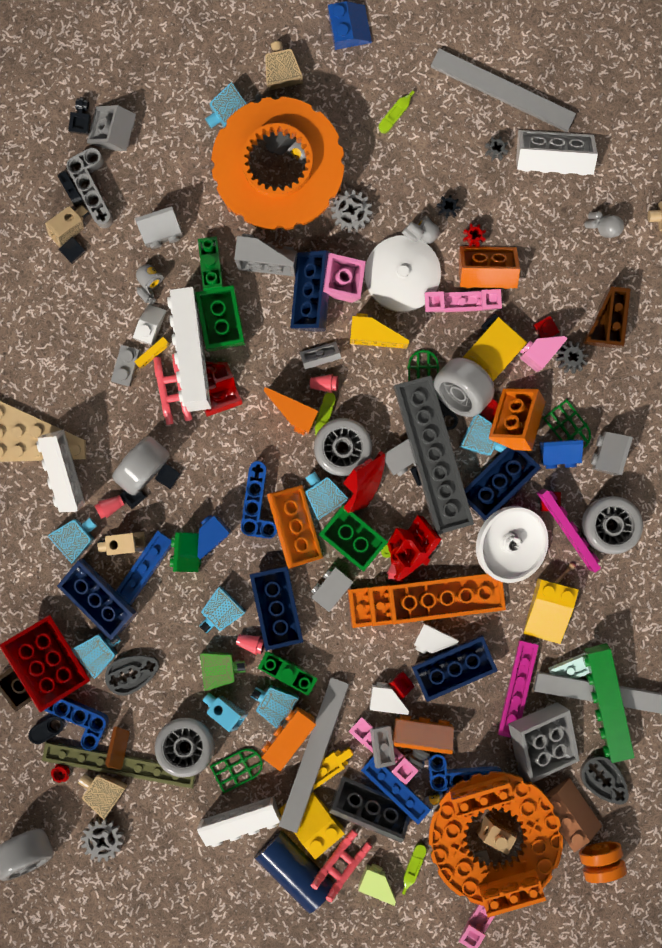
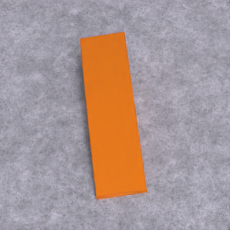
[347,573,506,628]

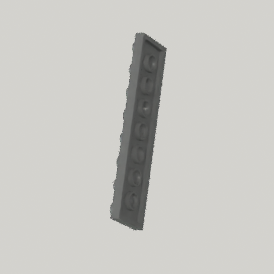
[393,376,474,535]

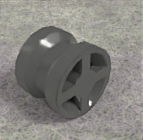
[407,749,430,768]

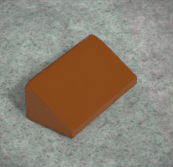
[105,726,130,769]

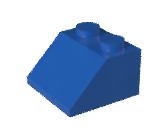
[328,1,372,50]
[539,440,583,469]
[197,515,232,559]

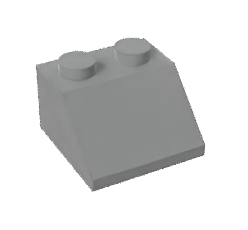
[87,105,136,151]
[135,206,183,249]
[591,432,633,476]

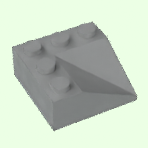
[234,234,298,277]
[508,702,580,783]

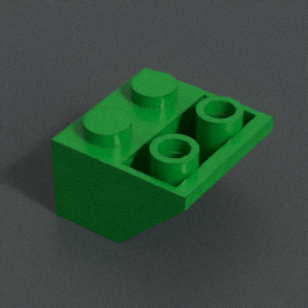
[170,532,201,572]

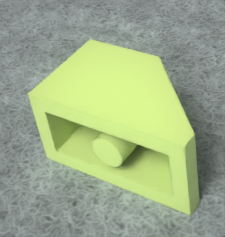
[358,864,396,906]

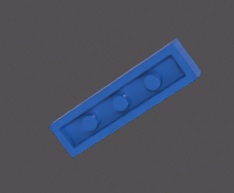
[116,531,171,605]
[361,756,432,825]

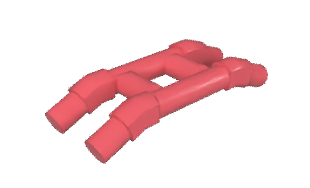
[153,354,192,425]
[311,829,373,902]

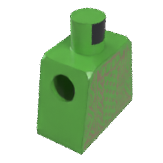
[200,652,246,691]

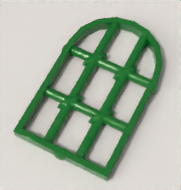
[407,350,440,399]
[543,399,591,449]
[210,748,263,794]

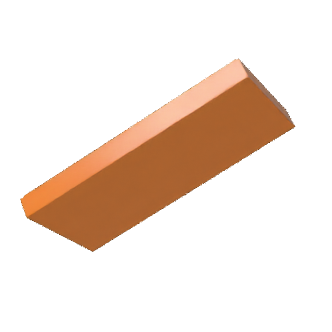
[267,485,323,569]

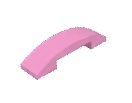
[424,289,502,312]
[349,717,419,785]
[458,904,495,948]

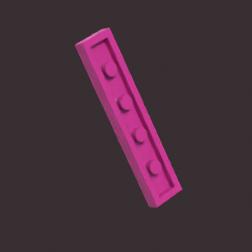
[537,489,601,573]
[497,640,539,738]

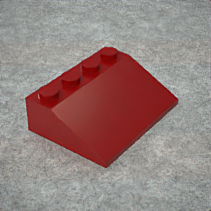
[0,615,90,713]

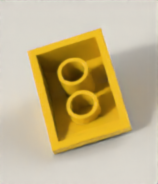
[350,313,409,349]
[463,317,527,381]
[523,579,579,644]
[278,790,345,859]

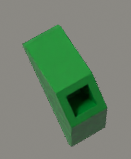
[198,236,223,291]
[258,651,318,696]

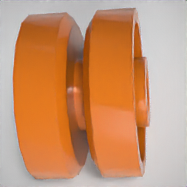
[579,841,627,883]

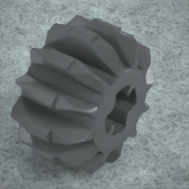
[555,341,588,374]

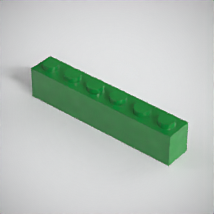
[582,643,635,763]

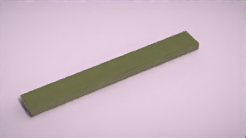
[42,741,196,789]

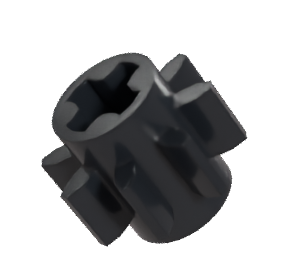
[436,194,461,220]

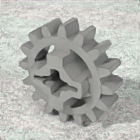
[331,190,372,233]
[81,818,124,862]

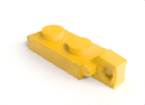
[313,747,353,790]

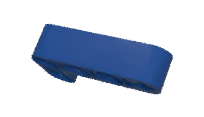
[241,461,277,538]
[44,697,109,751]
[428,752,503,791]

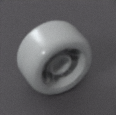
[434,358,495,417]
[314,418,372,476]
[112,436,170,495]
[581,496,643,554]
[155,718,215,778]
[0,828,54,881]

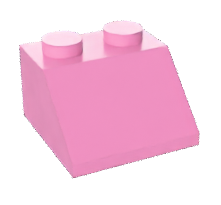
[323,253,366,303]
[520,336,568,372]

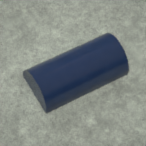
[290,250,333,332]
[464,447,542,522]
[57,558,138,640]
[249,566,303,651]
[411,635,498,702]
[254,830,334,914]

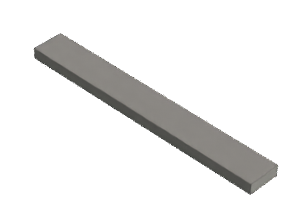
[430,48,576,132]
[533,671,662,714]
[279,678,350,833]

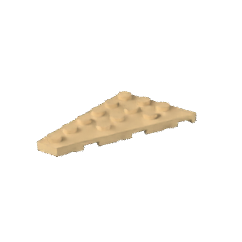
[0,401,86,462]

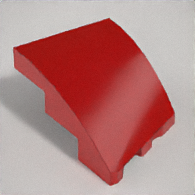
[204,361,242,417]
[343,451,385,513]
[387,515,442,581]

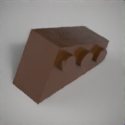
[582,286,631,349]

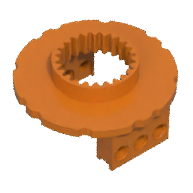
[211,97,344,230]
[429,771,563,918]

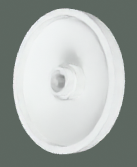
[365,235,441,312]
[476,506,549,583]

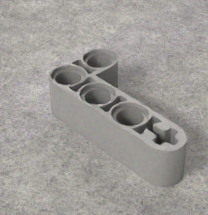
[67,148,113,228]

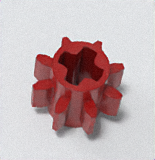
[463,224,486,248]

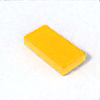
[134,337,170,369]

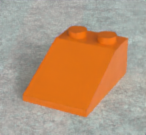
[263,387,319,436]

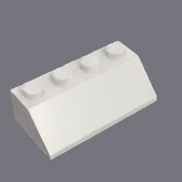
[516,130,598,175]
[36,430,85,512]
[197,796,281,847]

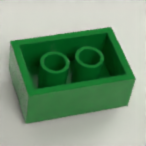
[195,285,246,352]
[319,505,388,572]

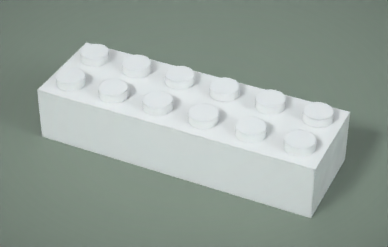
[167,287,211,412]

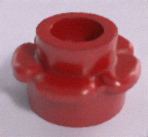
[51,764,70,783]

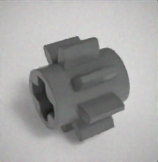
[485,136,508,161]

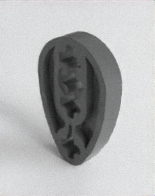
[105,655,160,696]
[580,755,629,805]

